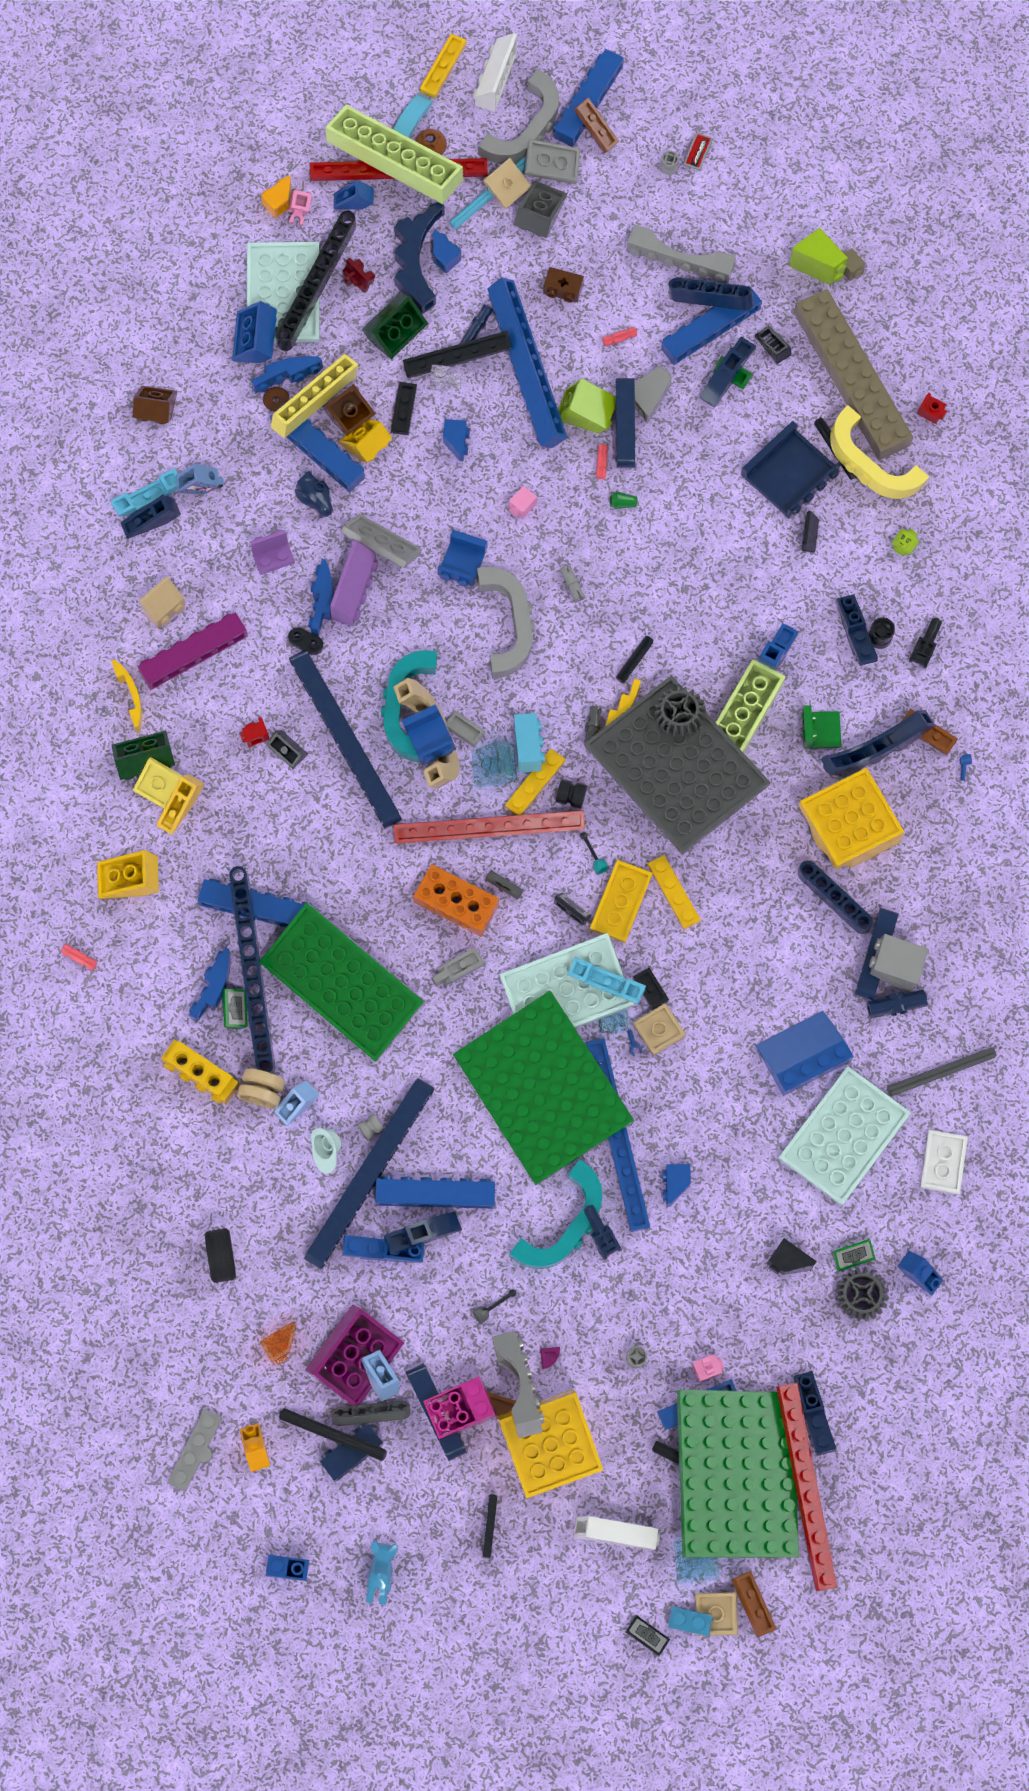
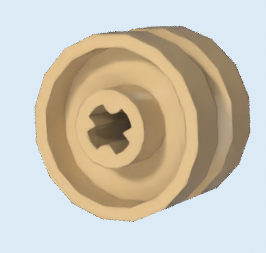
[237,1068,286,1109]

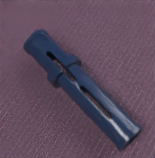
[459,304,493,344]

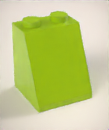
[789,228,848,285]
[558,378,616,434]

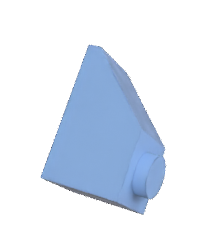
[274,1081,319,1126]
[362,1350,399,1401]

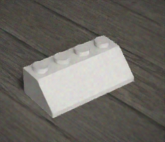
[473,33,517,112]

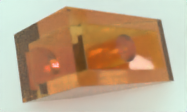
[259,1321,297,1365]

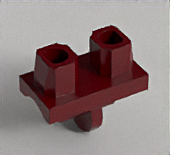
[343,258,376,293]

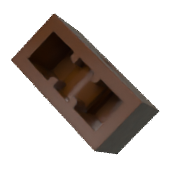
[543,267,584,303]

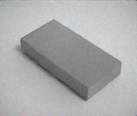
[446,711,485,747]

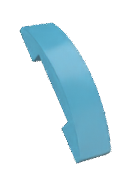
[393,94,434,138]
[110,468,178,517]
[567,957,646,1004]

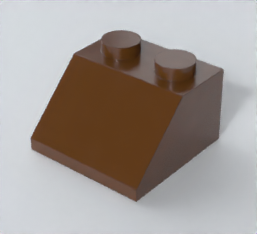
[323,384,376,436]
[132,386,177,424]

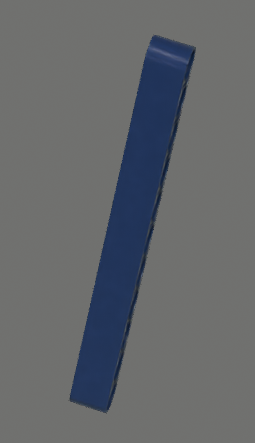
[289,649,402,829]
[229,866,275,1074]
[304,1078,435,1269]

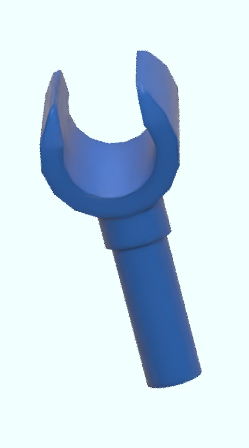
[960,754,972,781]
[627,1030,642,1056]

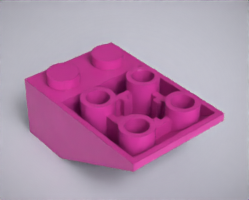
[423,1376,497,1439]

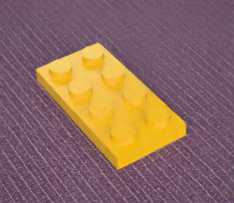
[590,860,653,944]

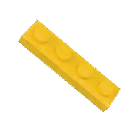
[420,33,467,99]
[505,748,566,815]
[647,855,701,930]

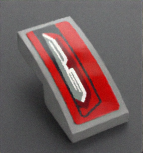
[684,133,713,171]

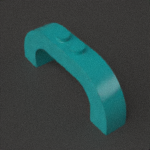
[381,650,437,762]
[509,1159,602,1269]

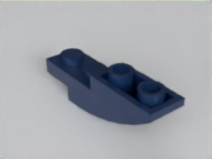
[700,336,756,408]
[836,594,878,666]
[384,1212,462,1255]
[793,1371,837,1456]

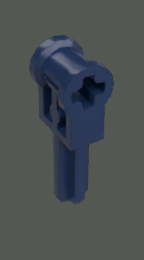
[583,1205,622,1260]

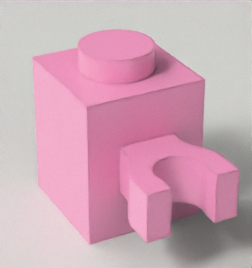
[288,190,312,226]
[691,1354,724,1383]

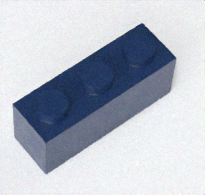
[319,1424,384,1482]

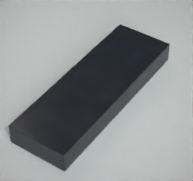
[391,382,417,436]
[483,1494,498,1559]

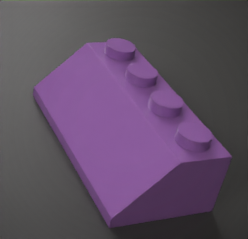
[330,540,379,626]

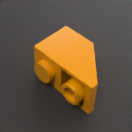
[261,175,292,219]
[240,1423,271,1472]

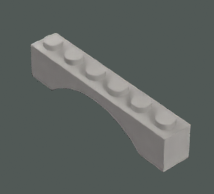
[627,224,736,283]
[492,1331,545,1438]

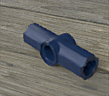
[867,989,928,1018]

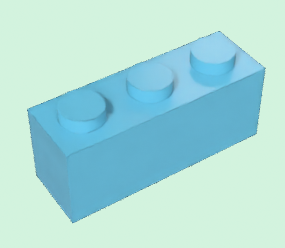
[514,713,545,773]

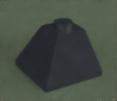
[767,1238,817,1275]

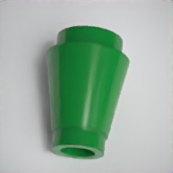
[610,491,638,509]

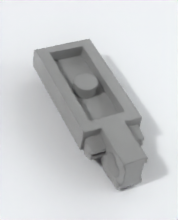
[432,947,485,987]

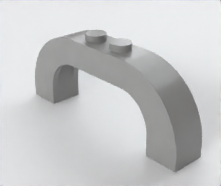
[478,69,559,164]
[477,567,535,679]

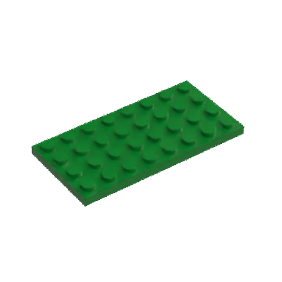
[261,902,425,1062]

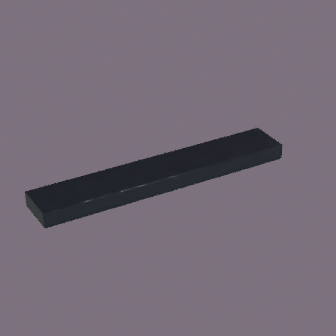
[403,331,512,378]

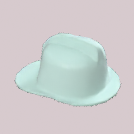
[311,1128,341,1174]

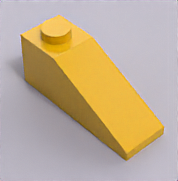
[156,774,205,835]

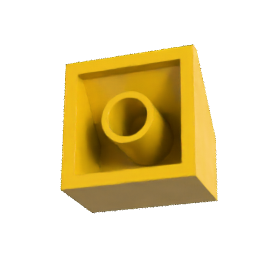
[338,419,392,463]

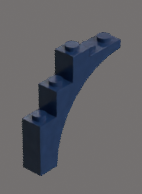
[394,202,445,314]
[820,710,935,778]

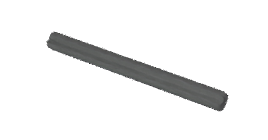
[887,1047,997,1096]

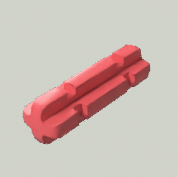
[602,327,637,347]
[596,444,608,479]
[61,944,97,970]

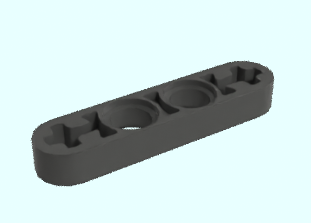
[331,1401,411,1426]

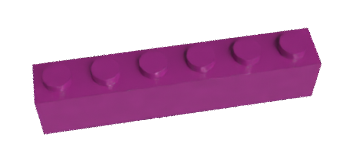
[137,612,248,690]

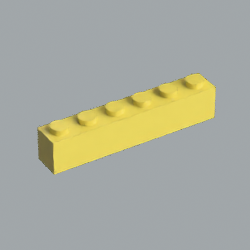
[270,354,359,438]

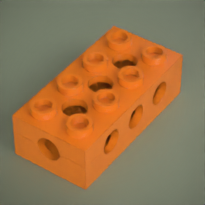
[413,864,499,937]

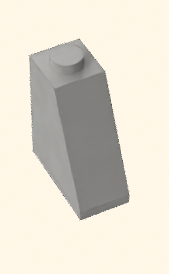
[635,365,672,423]

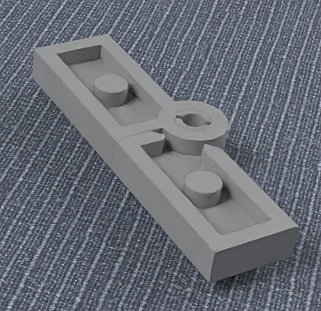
[167,1409,223,1492]

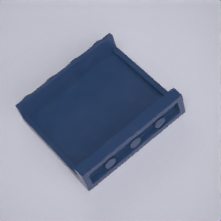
[741,421,841,518]

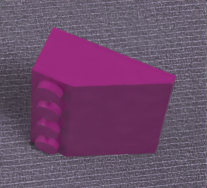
[305,1305,404,1405]

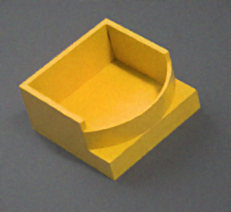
[798,767,904,870]
[497,1389,603,1499]

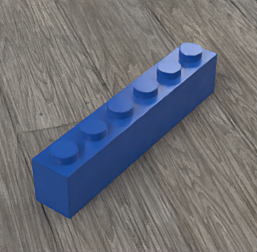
[553,48,624,147]
[661,286,762,365]
[270,402,365,493]
[197,878,315,928]
[375,1176,495,1209]

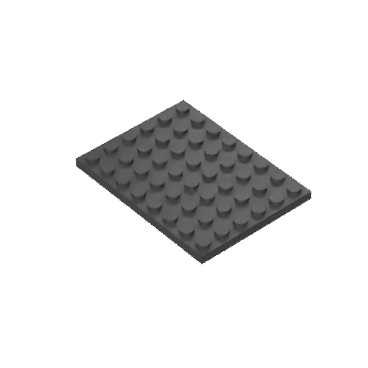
[584,675,770,855]

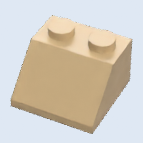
[139,576,186,629]

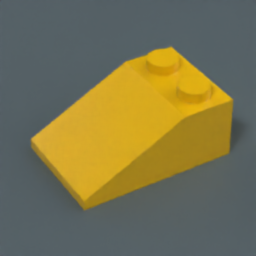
[97,850,159,899]

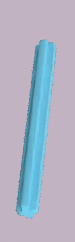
[450,157,526,229]

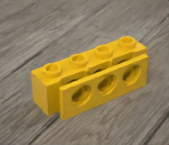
[161,1039,240,1105]

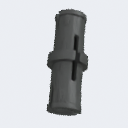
[584,706,602,743]
[485,870,524,900]

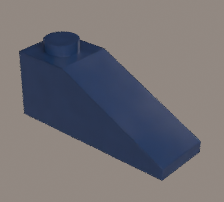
[120,494,181,539]

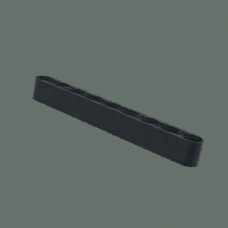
[276,210,356,351]

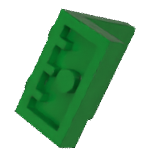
[802,705,842,749]

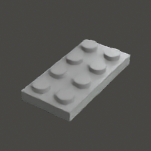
[341,514,422,568]

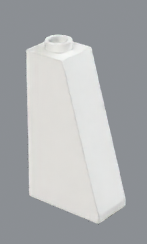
[574,1516,660,1550]

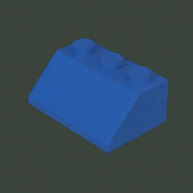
[232,301,277,363]

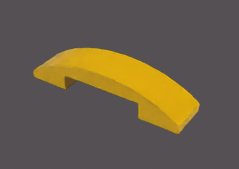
[111,660,143,733]

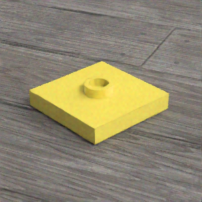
[133,757,182,809]

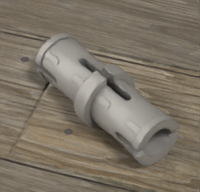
[560,565,585,603]

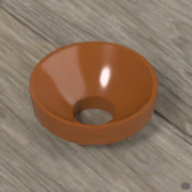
[415,129,447,155]

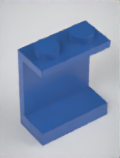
[438,530,488,587]
[401,704,456,765]

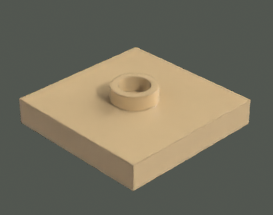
[483,158,531,209]
[632,1003,686,1056]
[695,1592,738,1636]

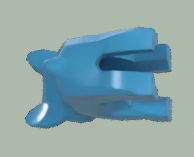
[366,1541,398,1605]

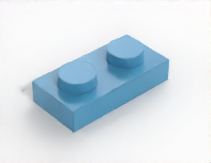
[668,1607,713,1637]

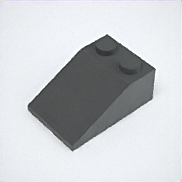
[514,181,567,238]

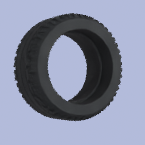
[205,1228,236,1283]

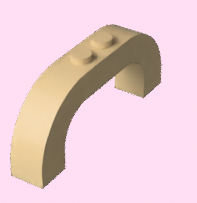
[394,678,460,789]

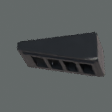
[755,325,792,364]

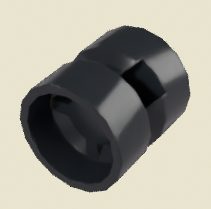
[869,617,895,649]
[556,779,587,809]

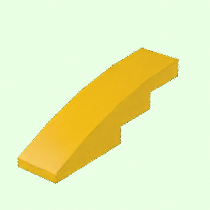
[605,679,641,727]

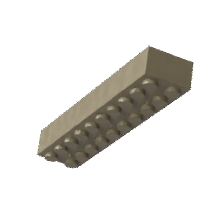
[794,289,913,461]

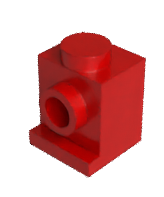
[917,392,948,424]
[239,717,270,748]

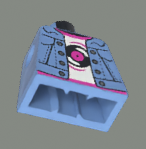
[176,464,224,494]

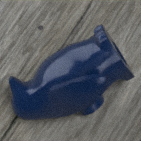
[295,471,333,518]

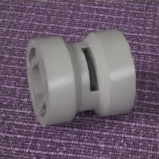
[661,151,679,175]
[357,1113,384,1141]
[626,1346,647,1369]

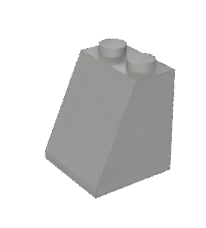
[869,934,929,993]

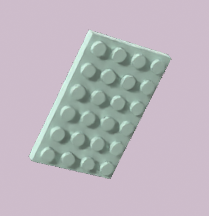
[247,242,320,343]
[500,933,635,1028]
[778,1066,911,1206]

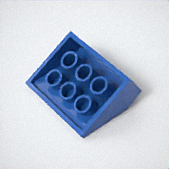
[755,1011,854,1096]

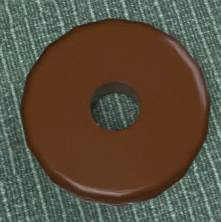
[263,387,290,411]

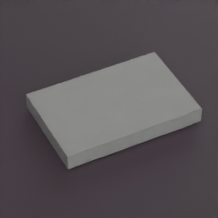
[525,139,580,184]

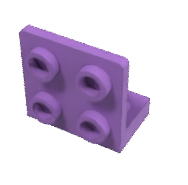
[250,530,295,575]

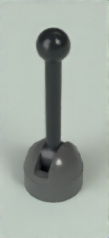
[472,1289,517,1324]

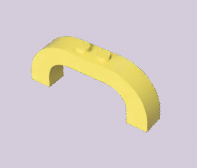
[830,405,929,499]

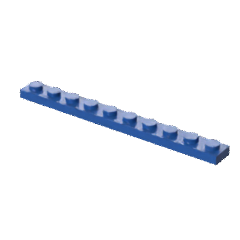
[586,1038,650,1232]

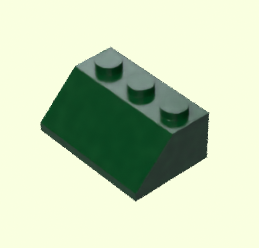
[361,294,429,359]
[111,730,175,780]

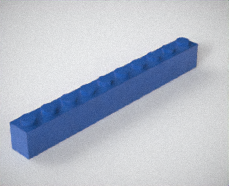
[487,277,568,448]

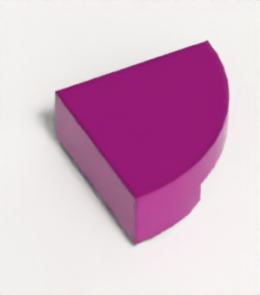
[540,1347,560,1370]

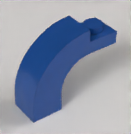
[758,623,799,671]

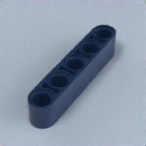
[668,277,754,310]
[616,378,635,468]
[798,860,873,934]
[855,908,899,1000]
[405,1363,467,1461]

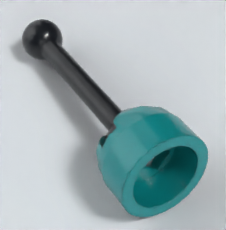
[580,832,610,875]

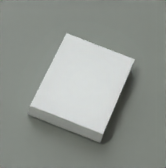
[920,1130,968,1195]

